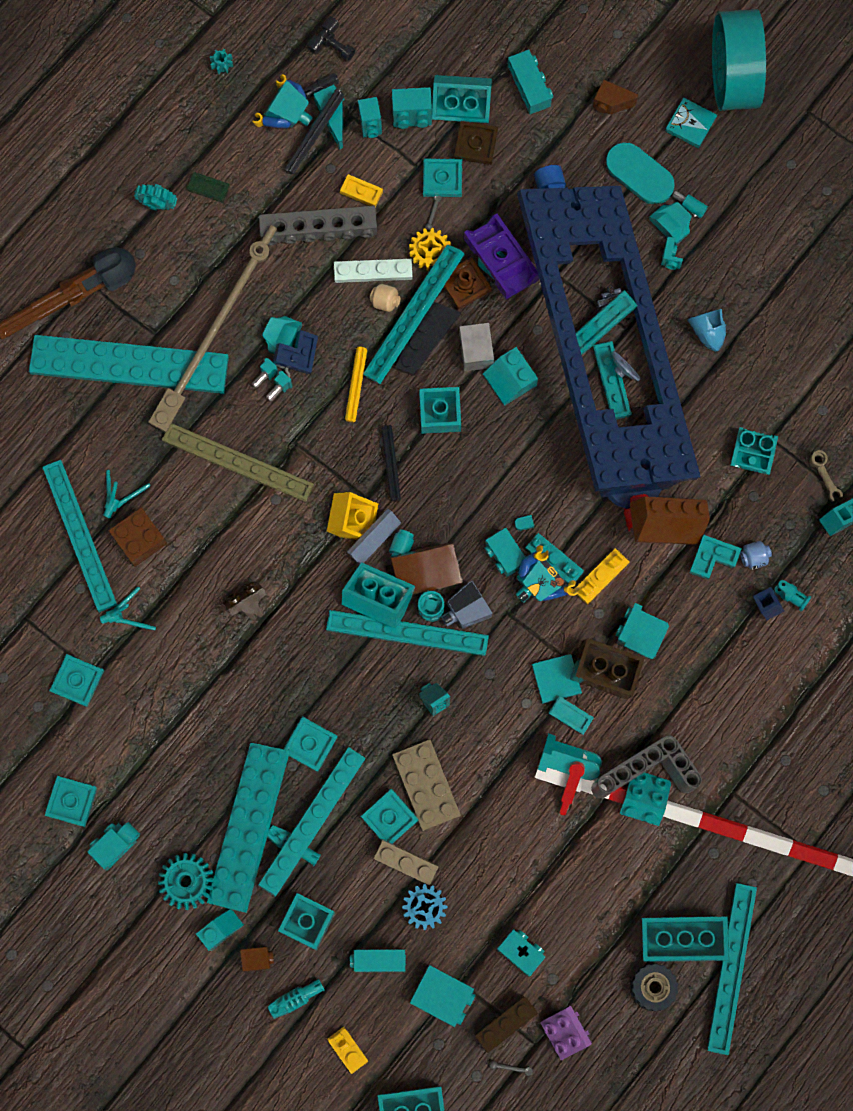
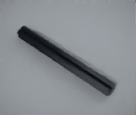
[285,89,345,174]

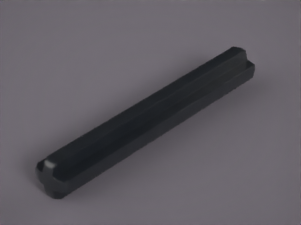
[381,425,401,502]

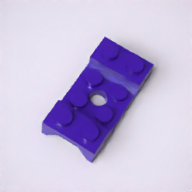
[464,214,539,299]

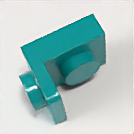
[661,237,683,270]

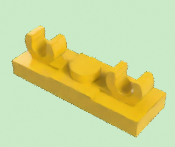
[575,548,630,605]

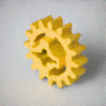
[409,228,451,271]

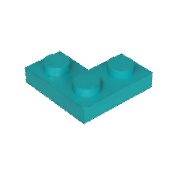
[690,535,742,580]

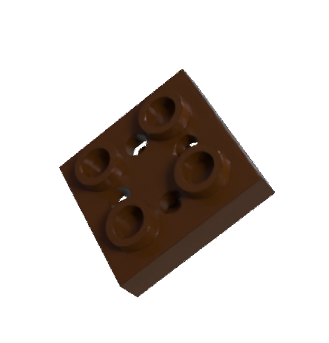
[444,257,492,310]

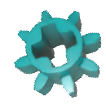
[210,49,233,74]

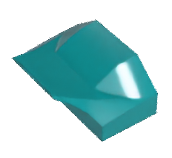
[649,202,692,245]
[262,316,302,354]

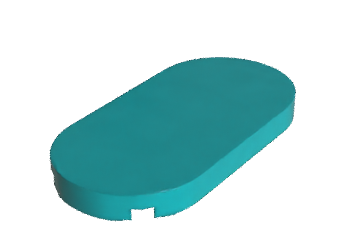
[606,143,675,204]

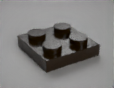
[454,121,498,165]

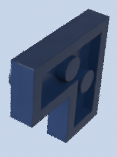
[273,330,318,374]

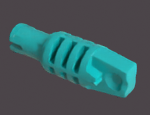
[267,825,321,866]
[268,978,325,1019]

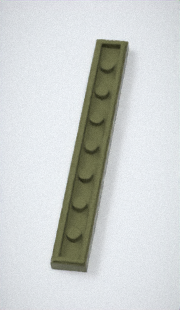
[162,424,314,503]

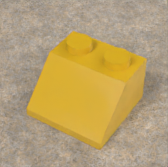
[327,492,379,540]

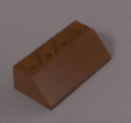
[630,497,710,545]

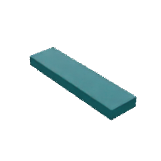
[576,290,638,355]
[593,341,632,420]

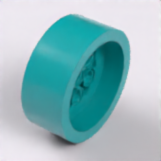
[712,9,766,111]

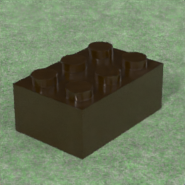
[570,638,645,699]

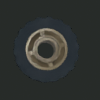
[630,964,678,1011]

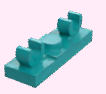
[525,533,584,584]

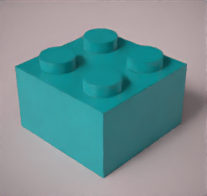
[392,87,432,129]
[420,387,461,434]
[278,893,335,950]

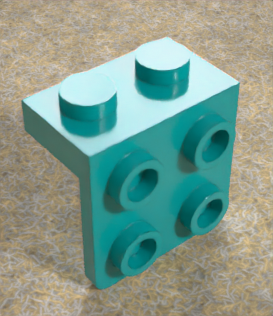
[615,603,669,659]
[620,773,671,826]

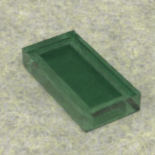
[187,172,230,203]

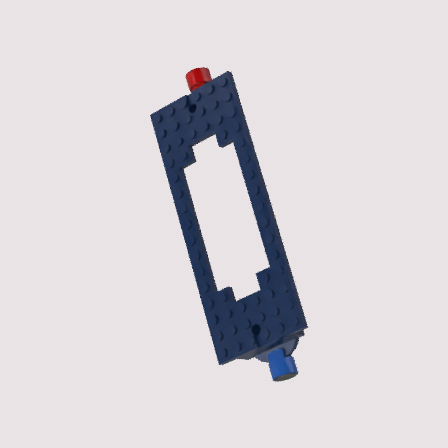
[517,165,701,532]

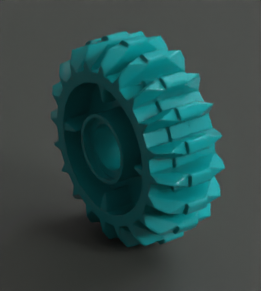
[158,853,215,910]

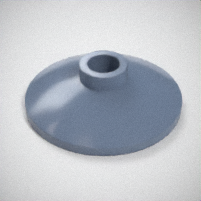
[612,351,641,381]

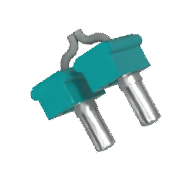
[252,358,293,401]

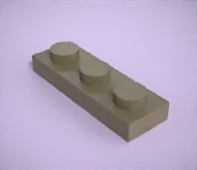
[373,839,439,885]

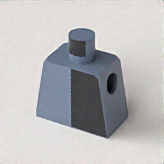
[441,581,492,629]

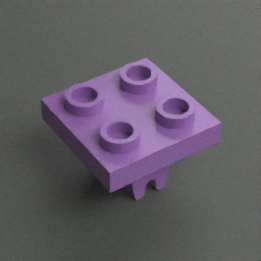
[540,1006,592,1060]

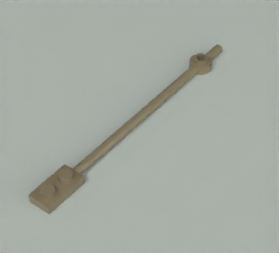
[149,225,277,433]

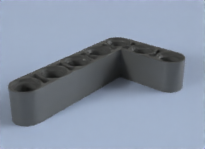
[591,736,702,798]

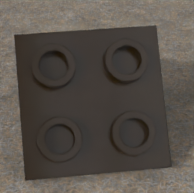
[223,582,267,622]

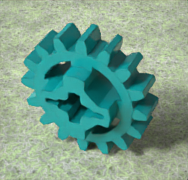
[134,184,177,210]

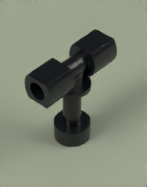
[307,16,356,62]

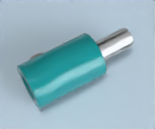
[673,191,708,219]

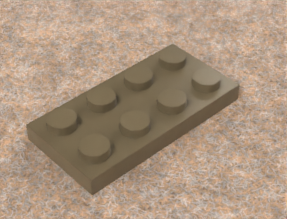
[392,740,461,831]

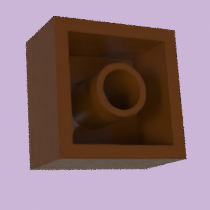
[108,507,167,567]

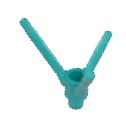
[103,470,150,518]
[100,587,156,630]

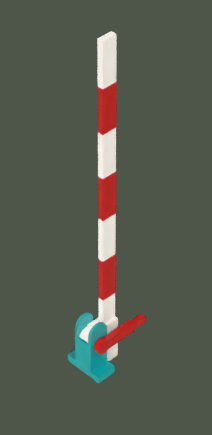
[535,733,853,876]

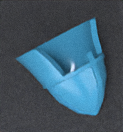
[686,309,726,351]

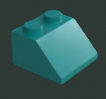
[483,347,538,406]

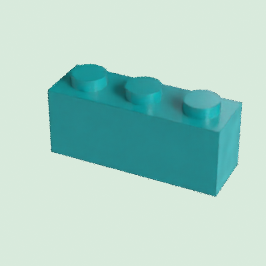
[508,50,553,114]

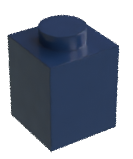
[753,587,784,620]

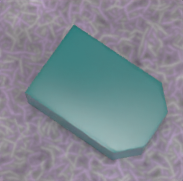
[514,515,534,531]

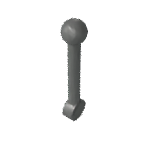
[425,196,442,231]
[489,1061,533,1076]

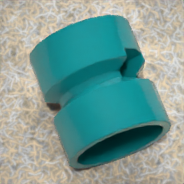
[418,591,444,622]

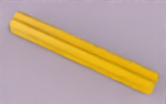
[345,347,367,422]

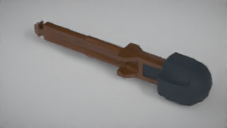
[0,247,136,340]

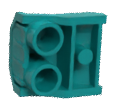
[730,427,778,475]

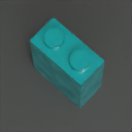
[350,950,406,972]
[410,965,476,1027]

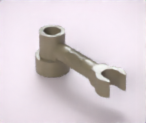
[809,450,843,502]

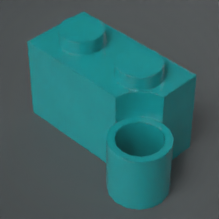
[87,822,140,871]

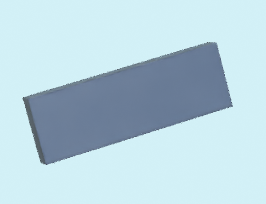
[347,509,401,565]

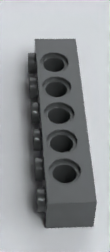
[259,206,377,245]

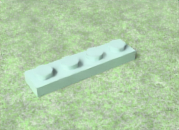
[334,259,412,283]

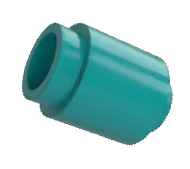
[389,529,414,557]

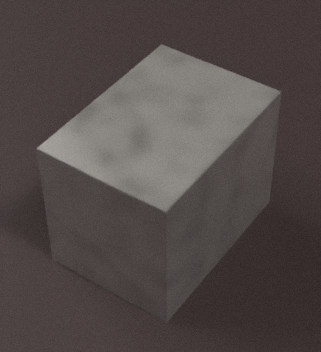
[459,323,494,371]

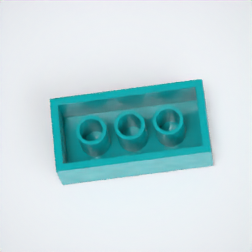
[642,917,730,962]

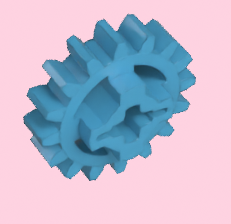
[402,884,447,930]

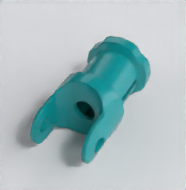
[774,580,811,612]

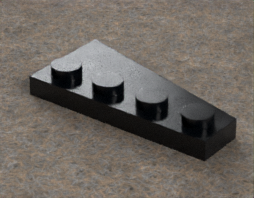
[395,302,461,377]

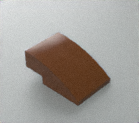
[390,542,462,594]

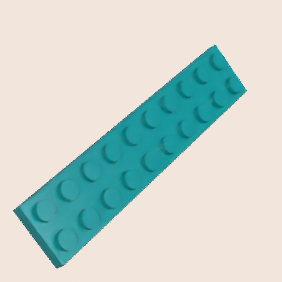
[29,335,229,394]

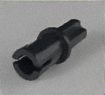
[303,73,339,100]

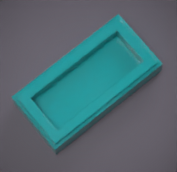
[548,696,594,735]

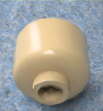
[370,284,400,312]

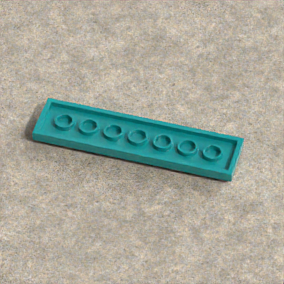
[207,743,290,913]

